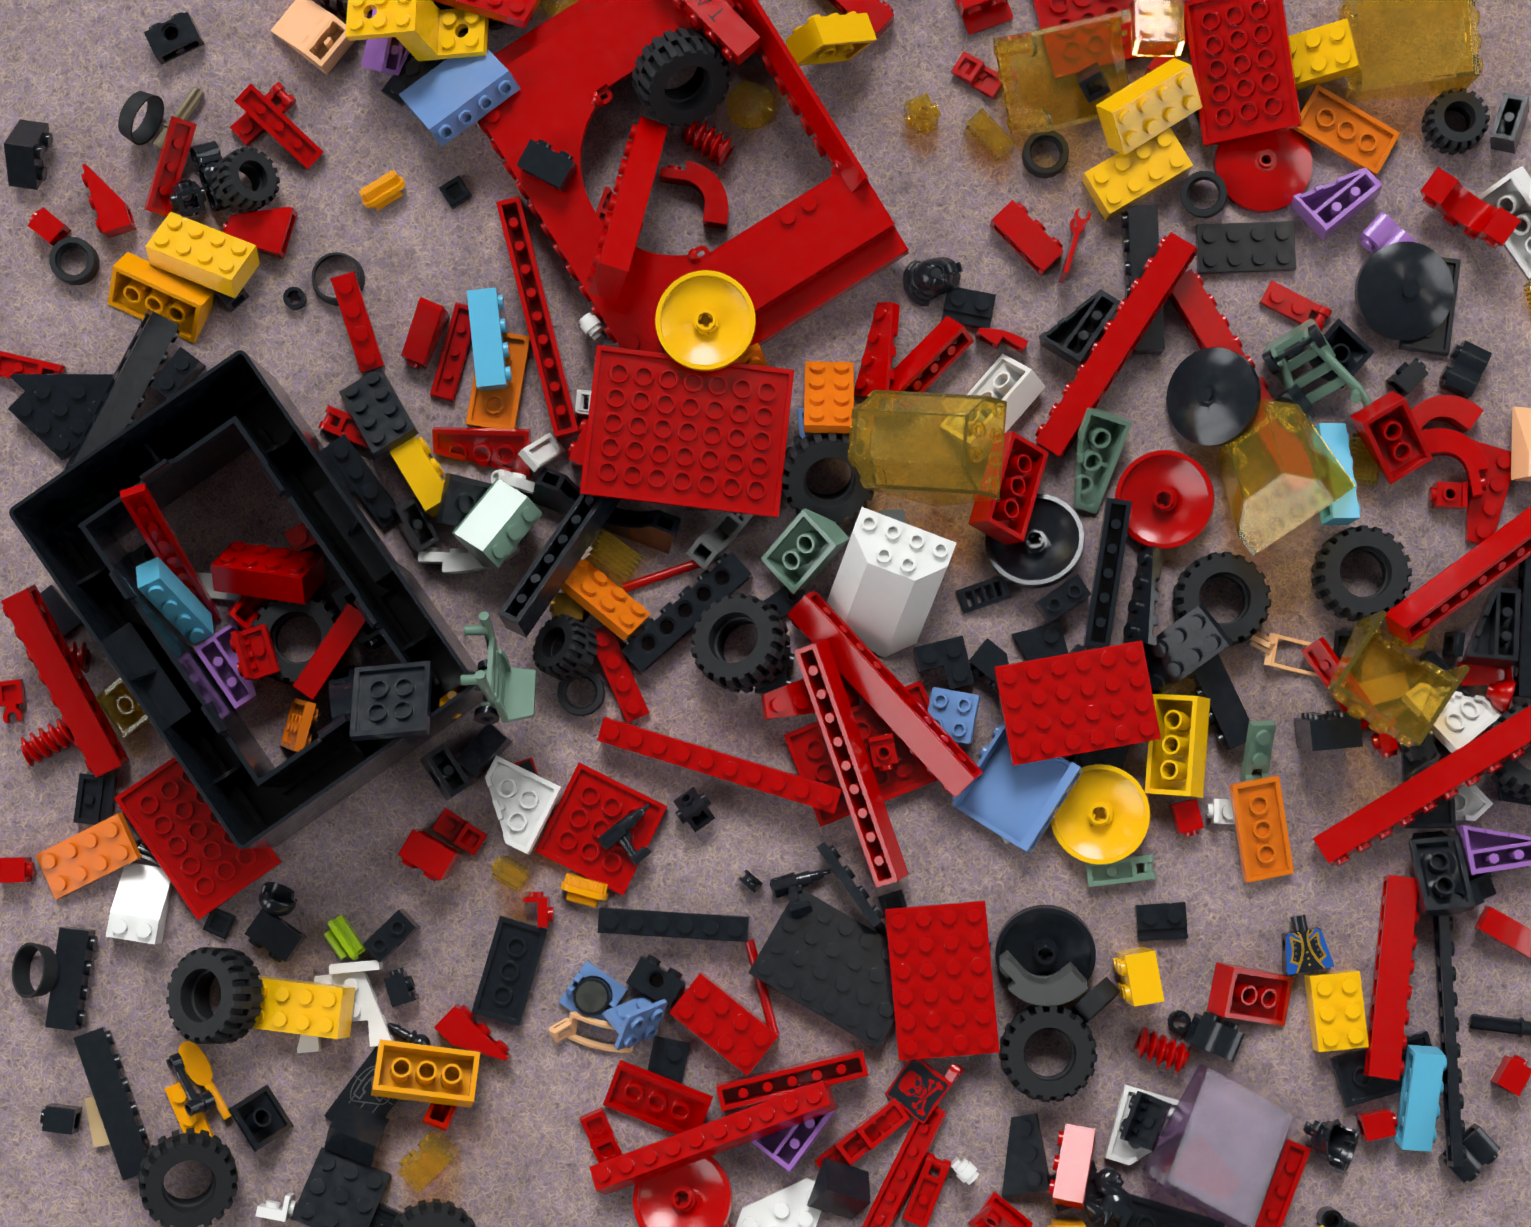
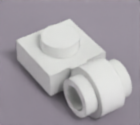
[579,313,606,343]
[491,469,535,492]
[951,1157,979,1185]

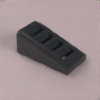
[956,576,1011,614]

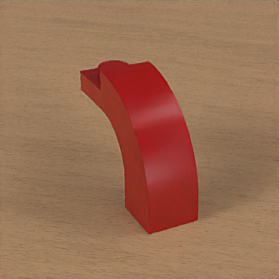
[660,161,729,229]
[1410,395,1484,433]
[1420,428,1489,499]

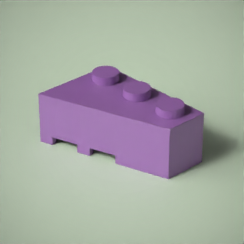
[361,9,409,76]
[1291,168,1382,241]
[194,622,258,713]
[1455,825,1531,875]
[751,1110,838,1172]

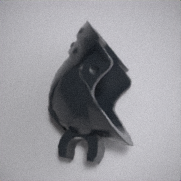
[903,257,963,306]
[1303,1119,1360,1175]

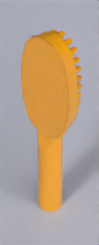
[178,1041,232,1120]

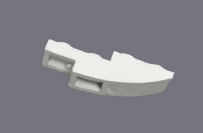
[418,545,520,574]

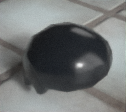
[259,882,297,916]

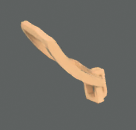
[1250,632,1334,677]
[549,1011,634,1053]

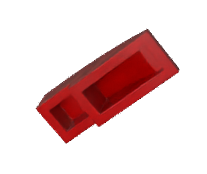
[1474,906,1531,959]

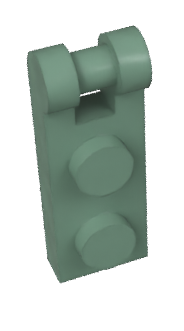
[1240,720,1276,782]
[1085,854,1157,887]

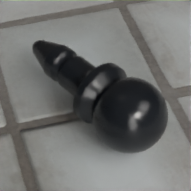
[387,1023,430,1046]

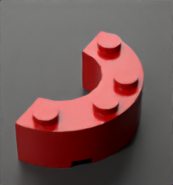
[1420,167,1521,249]

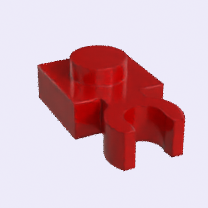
[0,679,26,723]

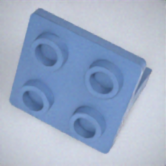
[928,687,980,744]
[604,994,668,1050]

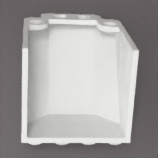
[827,507,956,658]

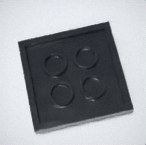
[349,661,433,742]
[291,1147,391,1227]

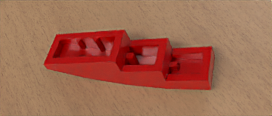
[813,1098,910,1170]

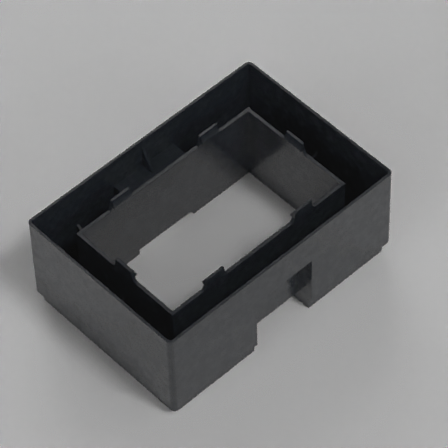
[9,350,483,849]

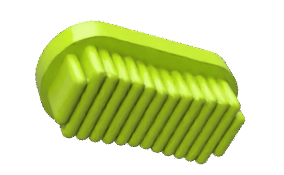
[324,914,367,961]

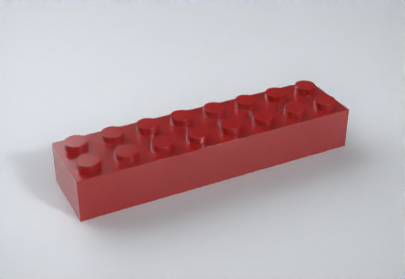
[586,116,668,302]

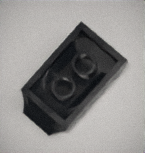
[1408,831,1475,916]

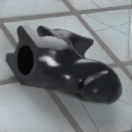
[1084,1168,1135,1227]

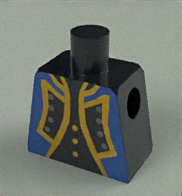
[1281,914,1334,975]

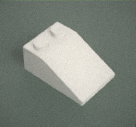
[106,863,172,945]

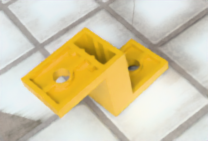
[345,0,489,61]

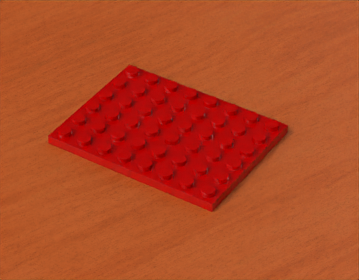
[580,345,794,518]

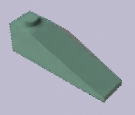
[1073,408,1132,514]

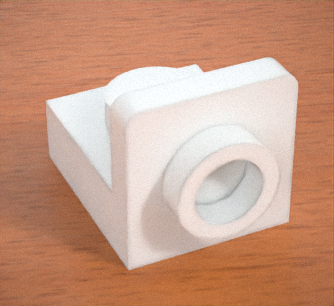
[1206,799,1235,824]
[256,1193,297,1222]

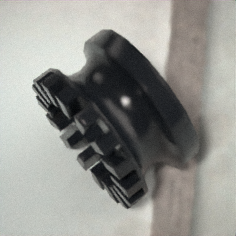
[283,287,307,310]
[739,869,763,893]
[1168,1010,1191,1033]

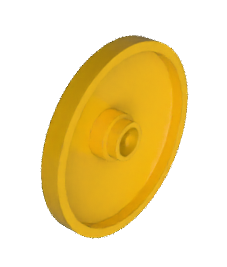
[655,270,756,371]
[1051,764,1151,864]

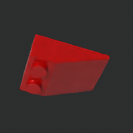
[1350,391,1433,484]
[1207,962,1294,1026]

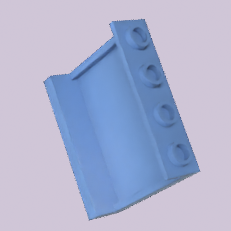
[399,49,520,147]
[952,723,1083,855]

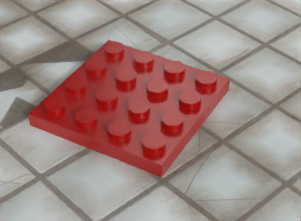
[535,762,668,895]

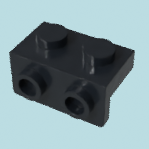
[1119,1091,1172,1151]

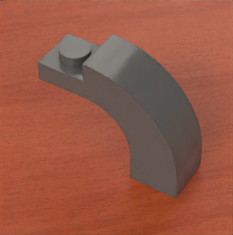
[686,512,754,570]
[999,950,1088,1006]

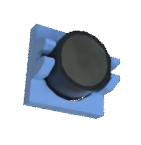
[558,960,628,1030]

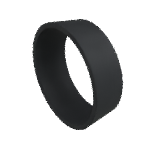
[118,91,164,146]
[312,252,365,306]
[12,942,58,998]

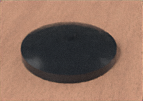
[1354,241,1454,341]
[1166,347,1261,447]
[985,494,1085,589]
[995,905,1096,986]

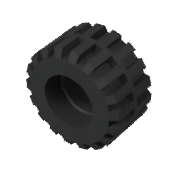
[1421,87,1490,155]
[211,147,280,214]
[532,614,598,682]

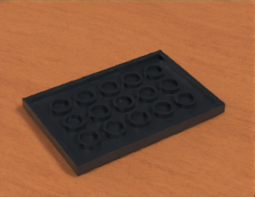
[748,889,895,1049]

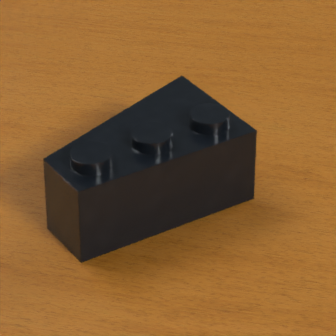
[1039,289,1121,368]
[1461,587,1521,668]

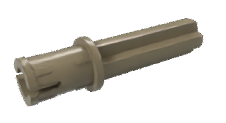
[152,87,204,150]

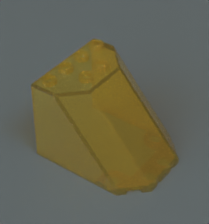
[847,390,1007,507]
[1218,398,1355,556]
[1327,611,1470,747]

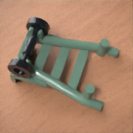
[1262,319,1372,439]
[461,611,537,725]

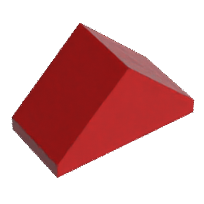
[227,595,270,630]
[422,1103,458,1131]

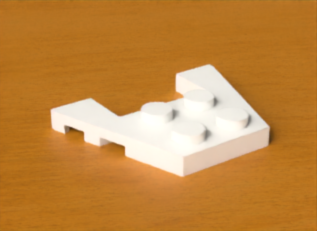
[297,971,394,1053]

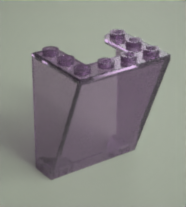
[1142,1063,1293,1227]

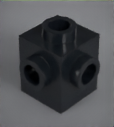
[169,179,207,217]
[1397,722,1437,762]
[673,787,715,833]

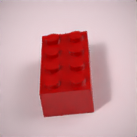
[968,431,1049,545]
[210,541,326,604]
[669,972,779,1076]

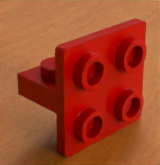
[955,0,1013,35]
[230,624,281,681]
[968,1191,1033,1227]

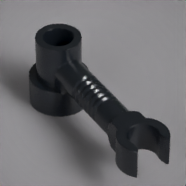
[166,1053,216,1116]

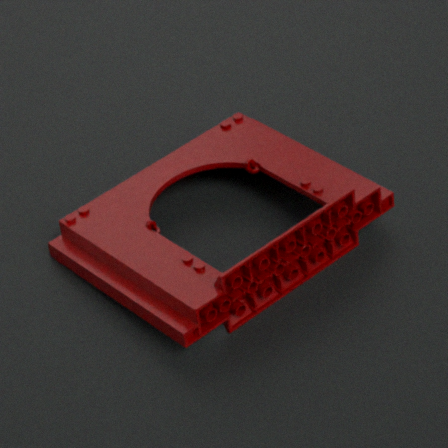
[478,0,909,354]

